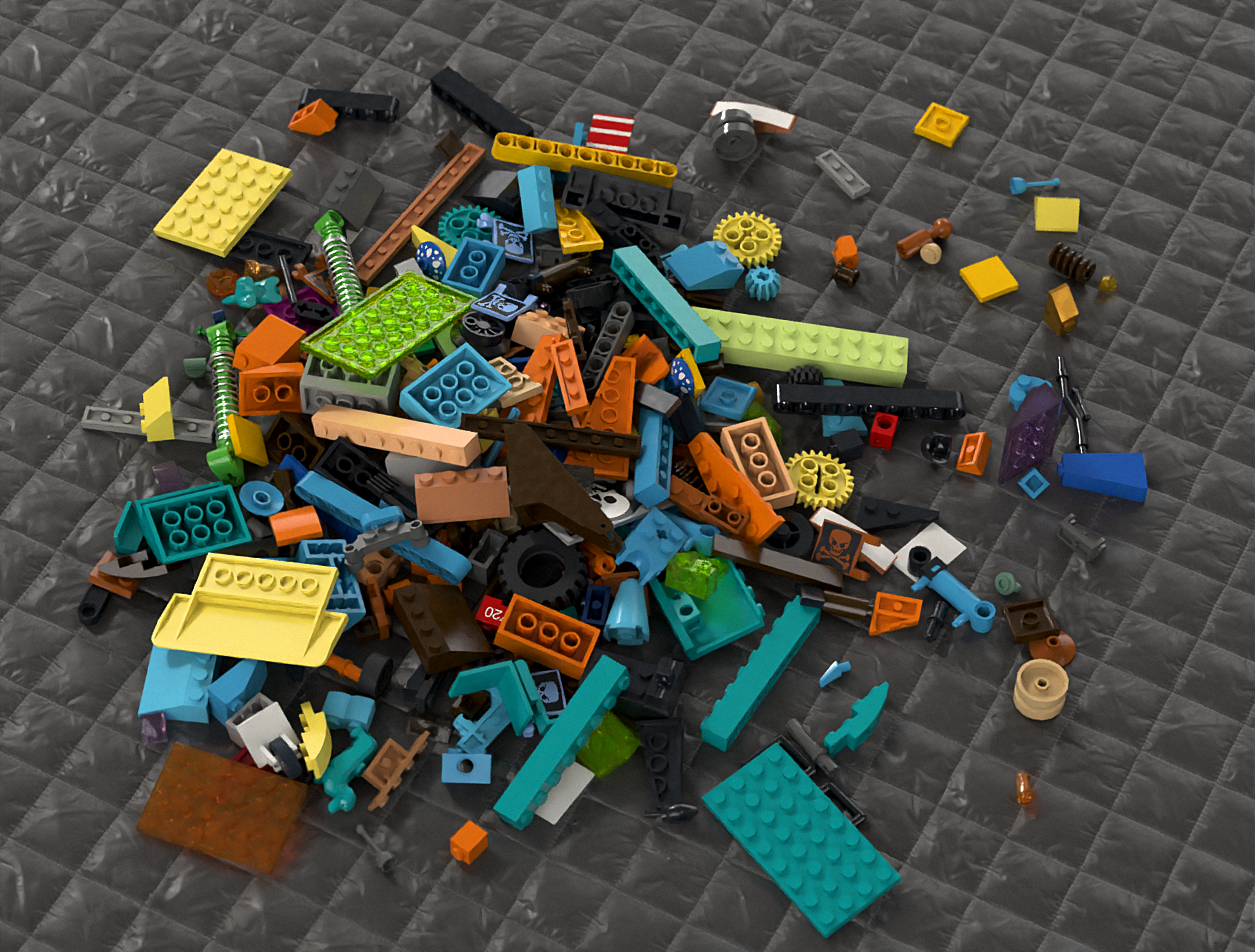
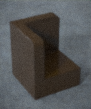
[434,130,464,162]

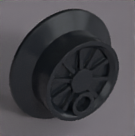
[450,311,510,358]
[759,509,814,558]

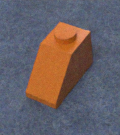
[288,99,338,136]

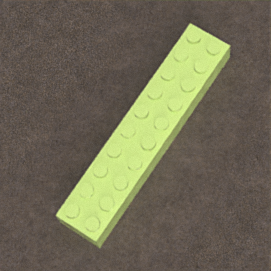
[693,307,908,388]

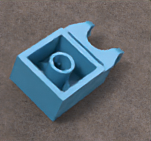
[614,506,689,587]

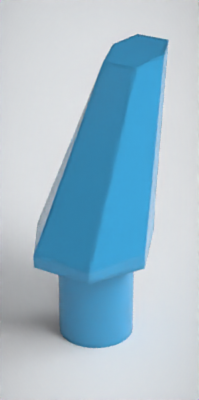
[819,661,851,688]

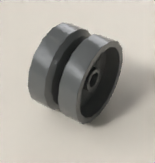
[709,109,757,161]

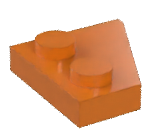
[869,592,923,636]

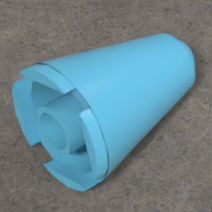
[603,578,650,646]

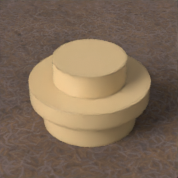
[921,243,941,264]

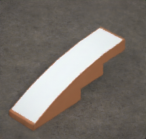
[710,101,797,133]
[808,506,898,575]

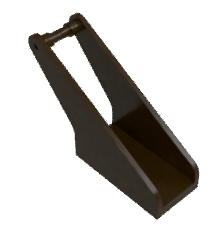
[504,423,624,554]

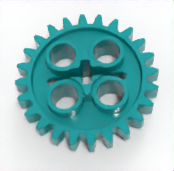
[438,205,501,250]

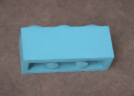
[517,165,558,234]

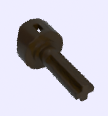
[668,277,725,309]

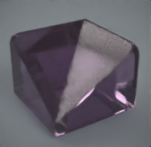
[141,712,168,744]

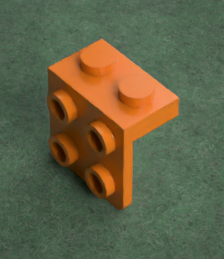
[620,334,670,386]

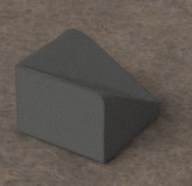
[651,337,670,360]

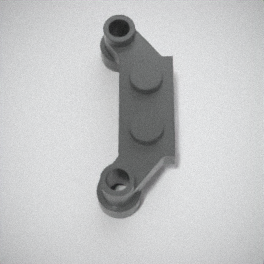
[343,520,430,572]

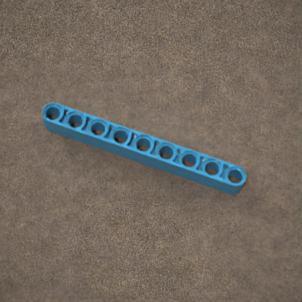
[294,471,472,585]

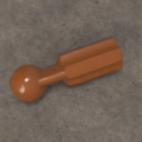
[896,218,953,259]

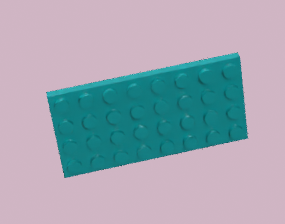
[702,742,901,939]

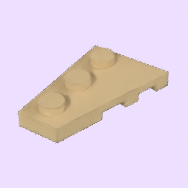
[488,357,544,409]

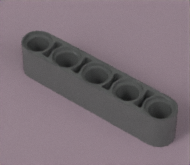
[581,302,635,402]

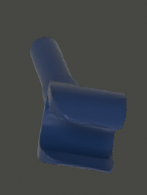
[212,310,226,324]

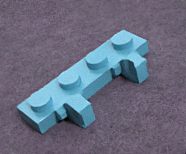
[453,687,511,761]

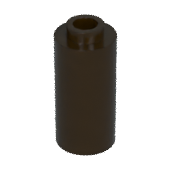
[821,590,874,622]

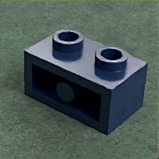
[578,584,611,641]

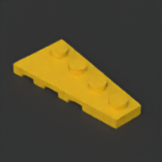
[554,199,604,255]

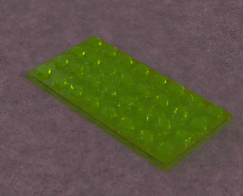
[300,269,478,381]

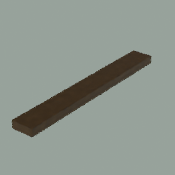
[459,413,642,459]

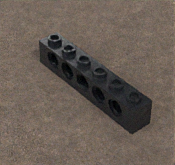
[190,523,329,582]

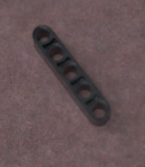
[298,88,400,123]

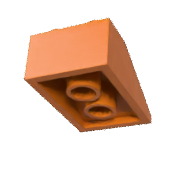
[239,362,304,416]

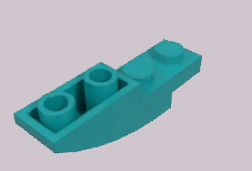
[824,681,889,758]

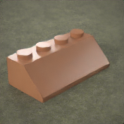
[414,466,510,524]

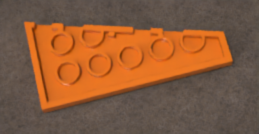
[562,356,636,481]
[688,432,785,546]

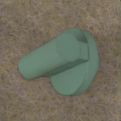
[183,358,207,378]
[995,572,1022,595]

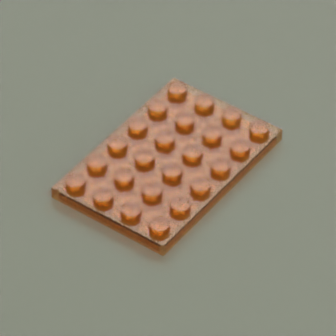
[136,742,309,875]

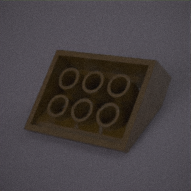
[393,583,494,675]

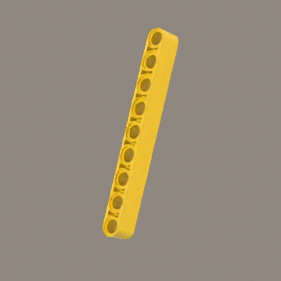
[491,132,677,188]

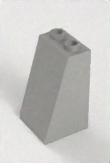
[385,451,484,498]

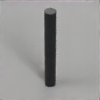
[277,255,298,308]

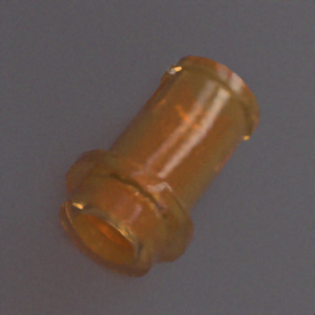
[1015,772,1034,805]

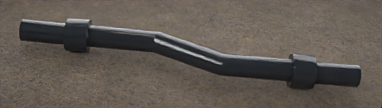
[1055,356,1089,453]

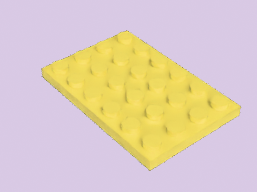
[153,148,293,257]

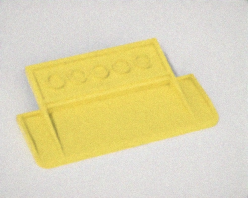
[152,553,349,667]

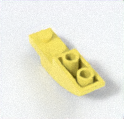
[299,701,332,779]

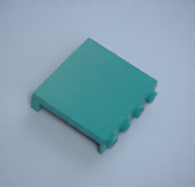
[648,556,766,662]

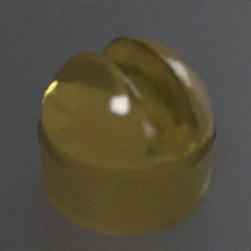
[1098,275,1117,293]

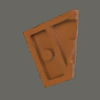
[366,576,392,640]

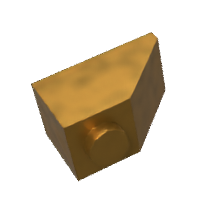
[1043,283,1079,336]

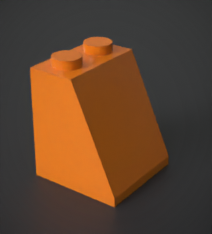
[232,314,307,371]

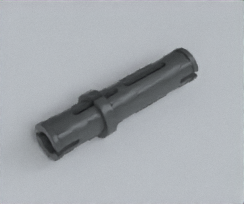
[785,718,840,778]

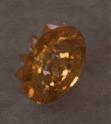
[206,267,240,296]

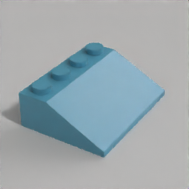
[399,342,513,429]
[138,644,223,723]

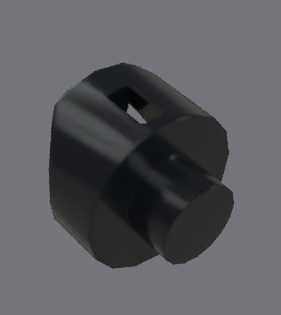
[921,432,952,463]

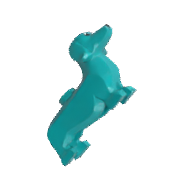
[314,725,378,814]

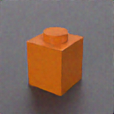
[450,820,488,865]

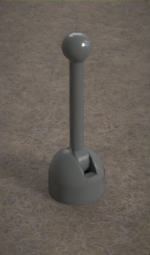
[356,824,398,872]

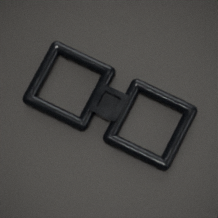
[740,734,867,828]

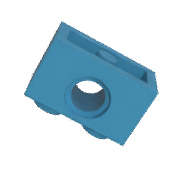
[442,749,492,784]

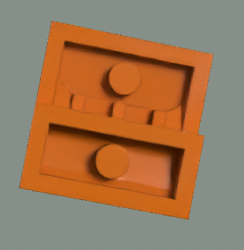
[268,505,323,547]

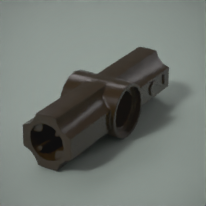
[273,468,304,513]

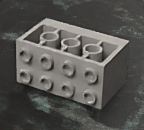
[299,344,401,416]

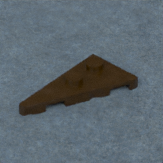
[562,298,588,372]

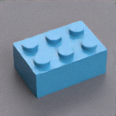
[441,237,506,307]

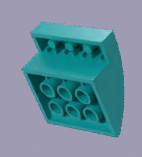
[134,481,252,564]

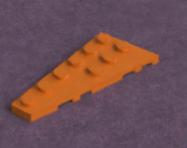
[481,334,566,458]

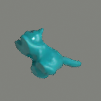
[222,276,282,309]

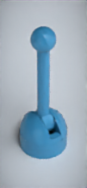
[1010,177,1060,194]

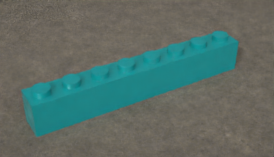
[611,245,721,364]
[700,595,821,752]
[493,654,631,831]

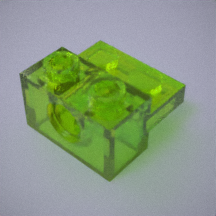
[665,551,729,600]

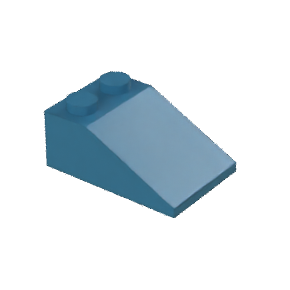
[664,241,744,290]
[207,659,268,728]

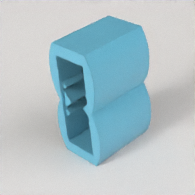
[322,691,376,733]

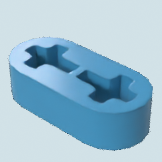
[360,506,405,532]

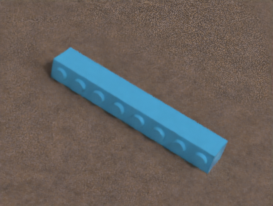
[634,371,676,509]

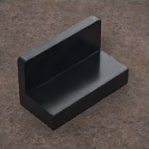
[668,395,709,445]

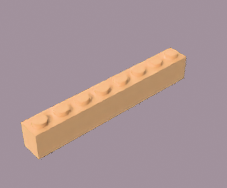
[311,404,481,467]

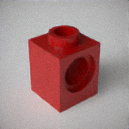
[869,411,899,450]

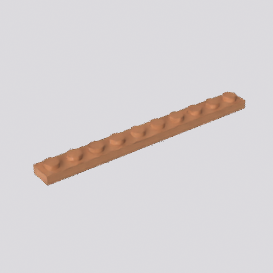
[350,142,486,287]

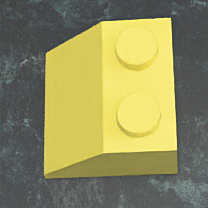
[140,377,175,442]

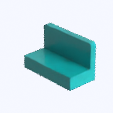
[113,501,145,554]

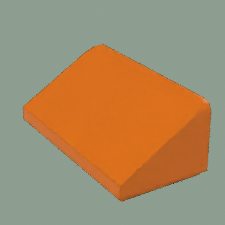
[956,432,992,475]

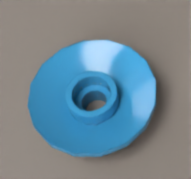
[239,481,284,516]

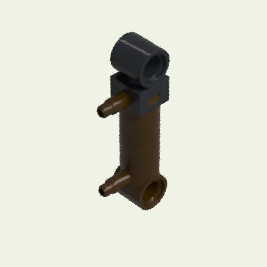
[506,251,594,302]

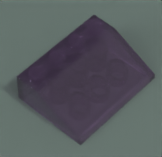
[998,382,1063,485]

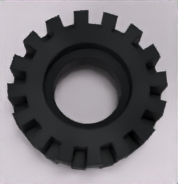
[784,365,824,385]

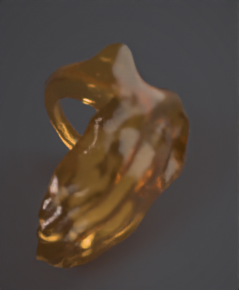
[243,260,283,287]

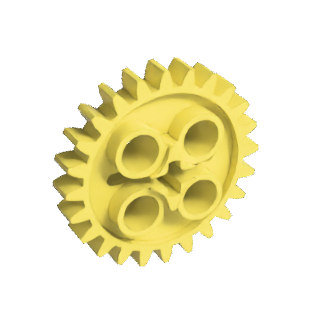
[713,211,782,269]
[785,450,854,511]

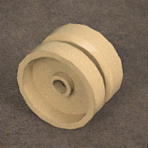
[1013,659,1069,720]

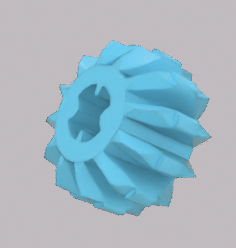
[745,265,781,301]

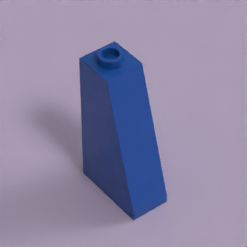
[1057,453,1148,502]

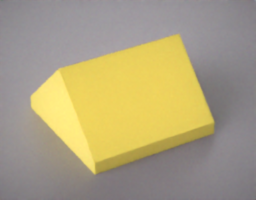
[1034,197,1080,232]

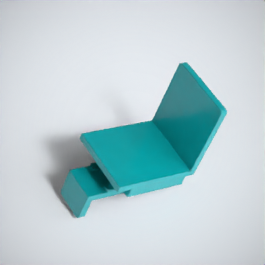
[448,659,557,737]

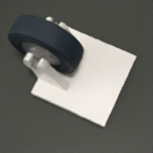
[235,702,302,780]

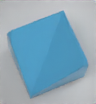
[1017,467,1050,499]

